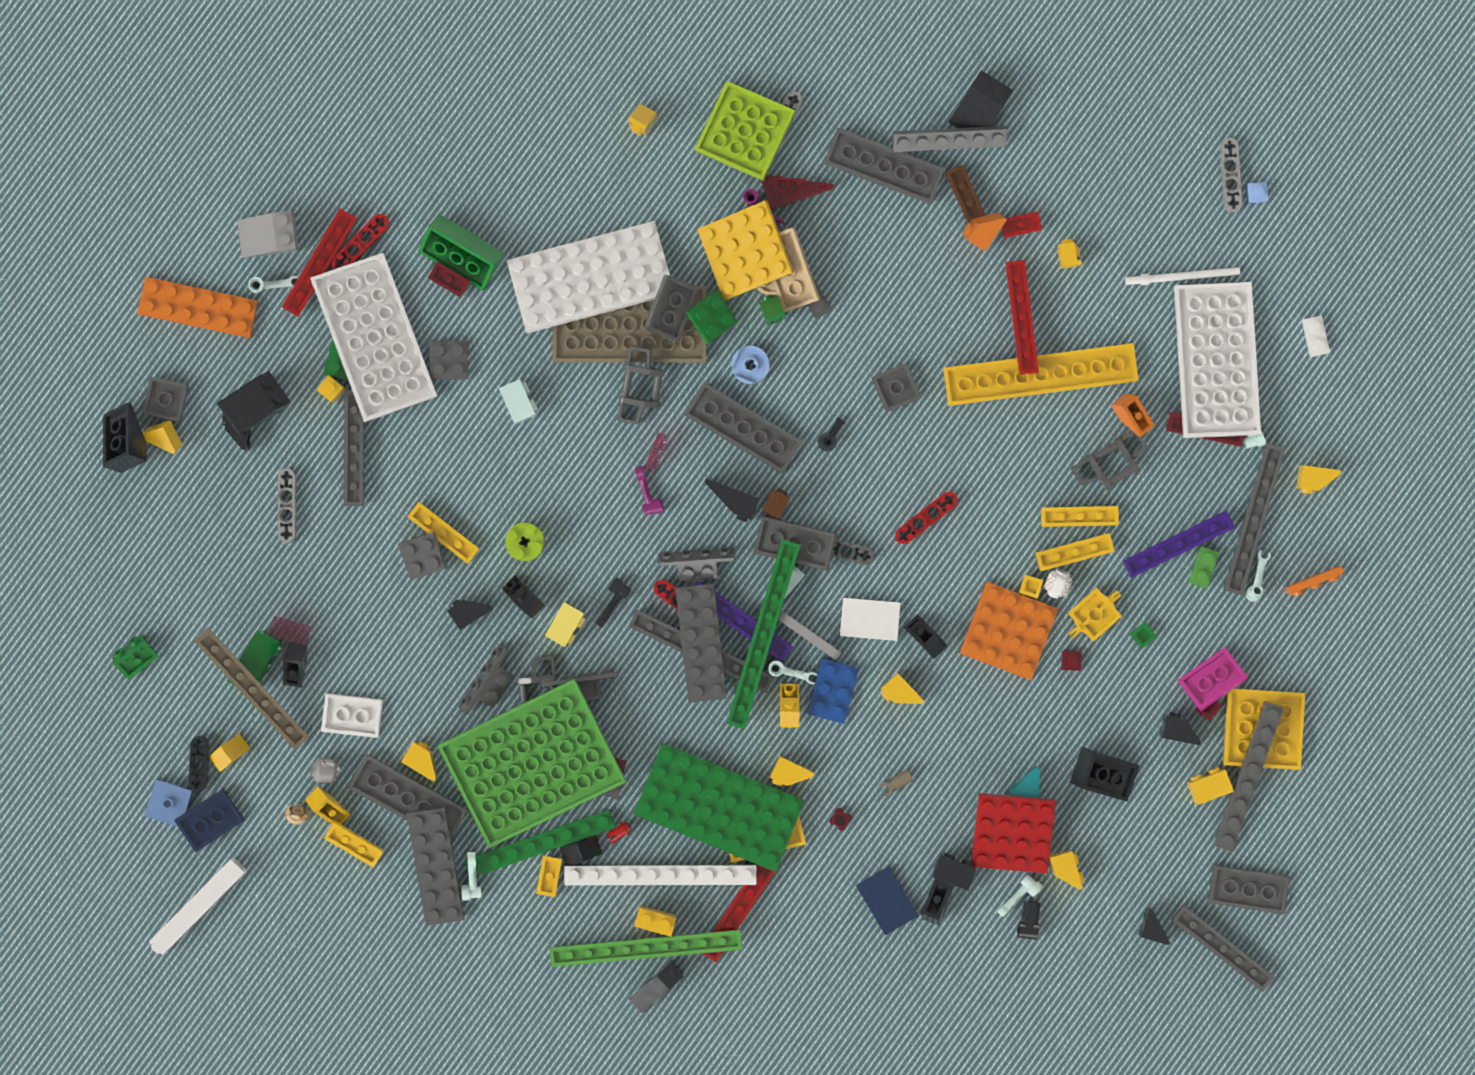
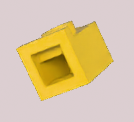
[1057,239,1082,269]

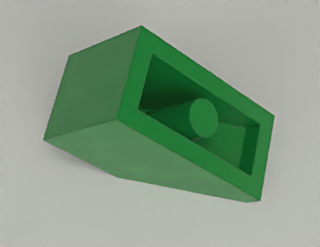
[759,295,785,326]

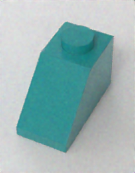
[1007,766,1040,798]

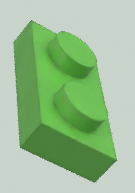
[1188,546,1220,589]

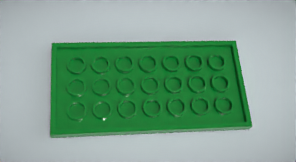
[633,743,805,872]

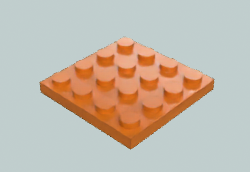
[959,582,1058,680]

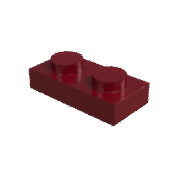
[428,261,471,298]

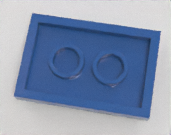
[807,658,859,724]

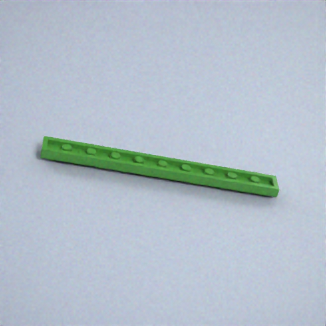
[549,929,743,967]

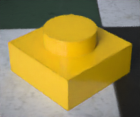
[1019,575,1043,599]

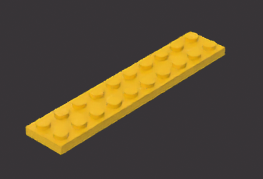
[943,343,1139,406]

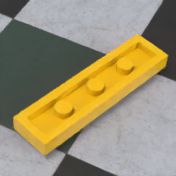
[407,502,480,564]
[1041,506,1119,527]
[1035,533,1115,571]

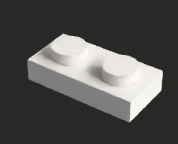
[1302,315,1330,357]

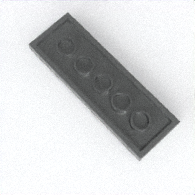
[824,128,945,205]
[684,382,802,474]
[675,584,727,703]
[348,754,468,839]
[407,806,465,926]

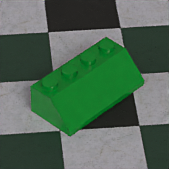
[418,214,504,291]

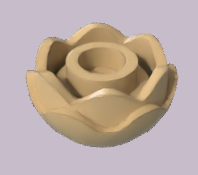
[285,804,309,825]

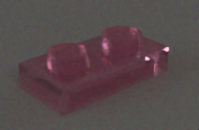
[644,433,667,472]

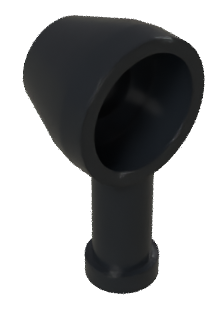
[818,417,845,452]

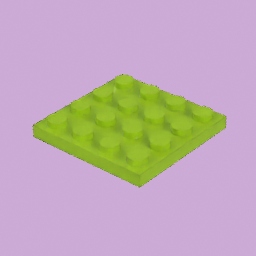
[694,81,796,181]

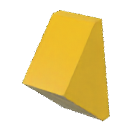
[143,420,182,454]
[209,733,251,772]

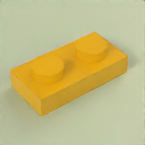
[536,855,562,897]

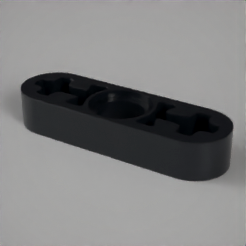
[189,736,209,792]

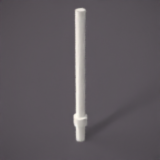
[1125,267,1240,286]

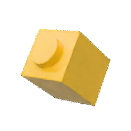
[316,375,346,403]

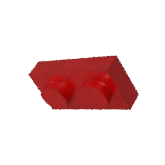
[1002,211,1042,239]

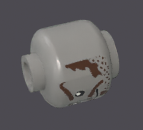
[311,757,340,784]

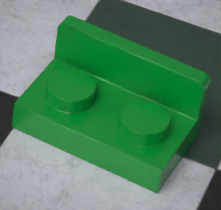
[112,634,159,680]

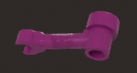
[743,189,785,231]
[635,466,664,516]

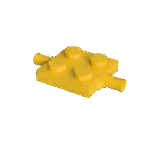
[1068,588,1122,642]

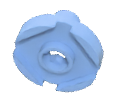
[731,346,770,384]

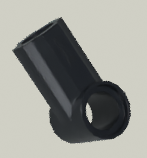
[1017,900,1041,940]

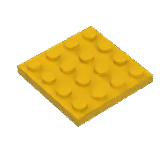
[697,201,794,301]
[1223,689,1305,770]

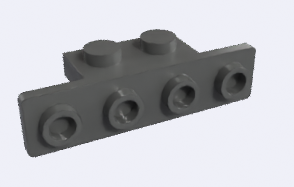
[658,547,735,581]
[458,644,513,715]
[541,669,619,701]

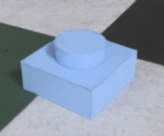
[1246,182,1268,204]

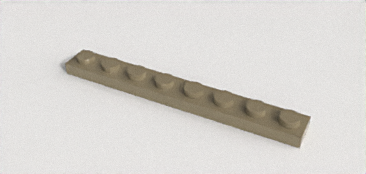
[193,627,309,750]

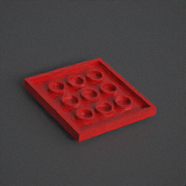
[971,793,1056,873]

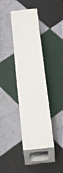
[149,858,247,955]

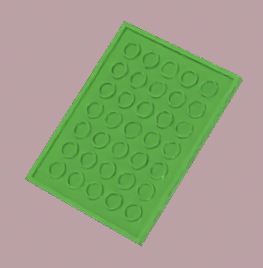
[437,678,626,848]

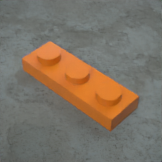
[1284,566,1344,596]

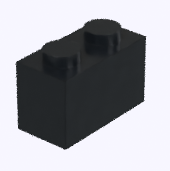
[931,852,976,891]

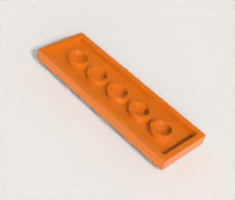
[137,277,259,339]

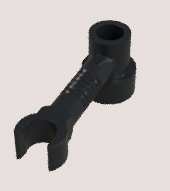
[595,577,631,628]

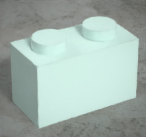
[499,379,538,424]

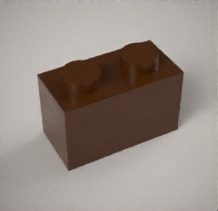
[762,488,790,519]

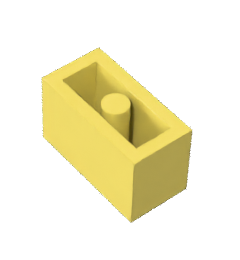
[545,602,586,647]

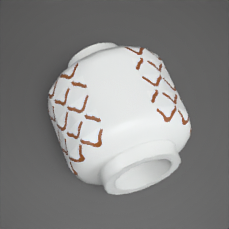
[1044,569,1073,599]

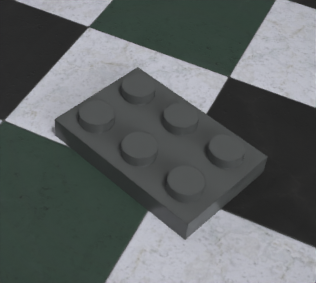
[644,274,699,343]

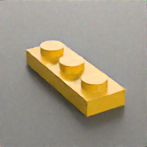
[324,820,384,868]

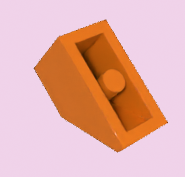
[962,212,1007,251]
[1111,393,1155,437]

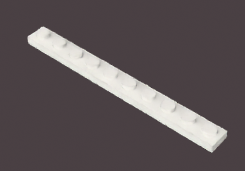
[564,865,757,885]

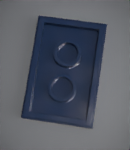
[174,788,245,852]
[856,866,918,935]

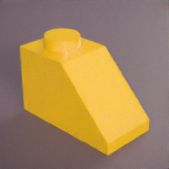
[1296,465,1341,494]
[880,673,924,704]
[401,740,438,782]
[770,756,815,787]
[305,786,351,825]

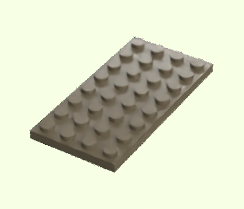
[553,286,706,363]

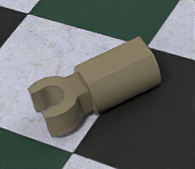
[879,769,913,797]

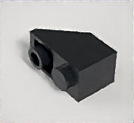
[502,575,545,619]

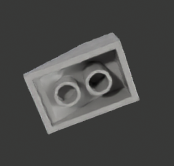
[237,210,299,258]

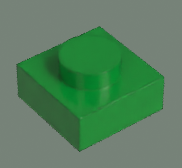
[1129,622,1157,649]

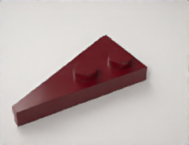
[760,175,834,210]

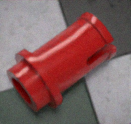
[606,821,632,844]

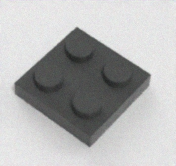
[429,341,468,380]
[871,362,922,413]
[142,377,189,422]
[398,532,448,580]

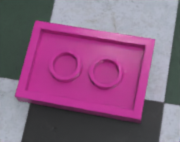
[1178,647,1248,711]

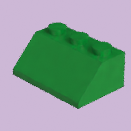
[226,630,283,684]

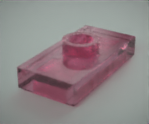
[269,616,312,645]

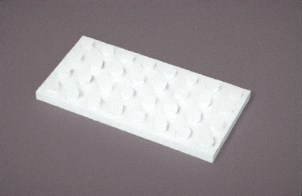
[506,221,670,334]
[310,253,437,423]
[1174,282,1261,438]

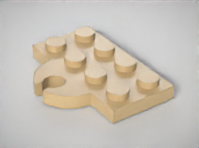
[757,227,820,313]

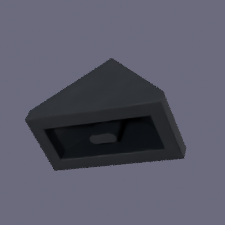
[560,835,603,865]
[1138,907,1170,945]

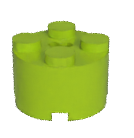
[505,523,545,561]

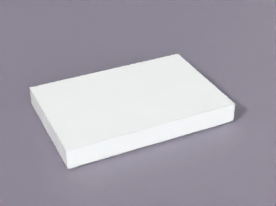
[840,598,900,641]
[321,693,383,738]

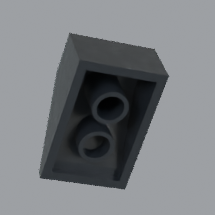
[949,70,1014,128]
[217,371,291,435]
[103,402,147,473]
[1069,746,1140,802]

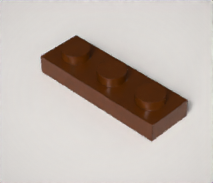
[945,165,986,224]

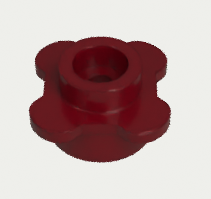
[829,808,852,831]

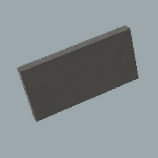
[753,516,837,571]
[1207,864,1290,915]

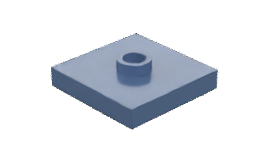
[144,779,193,827]

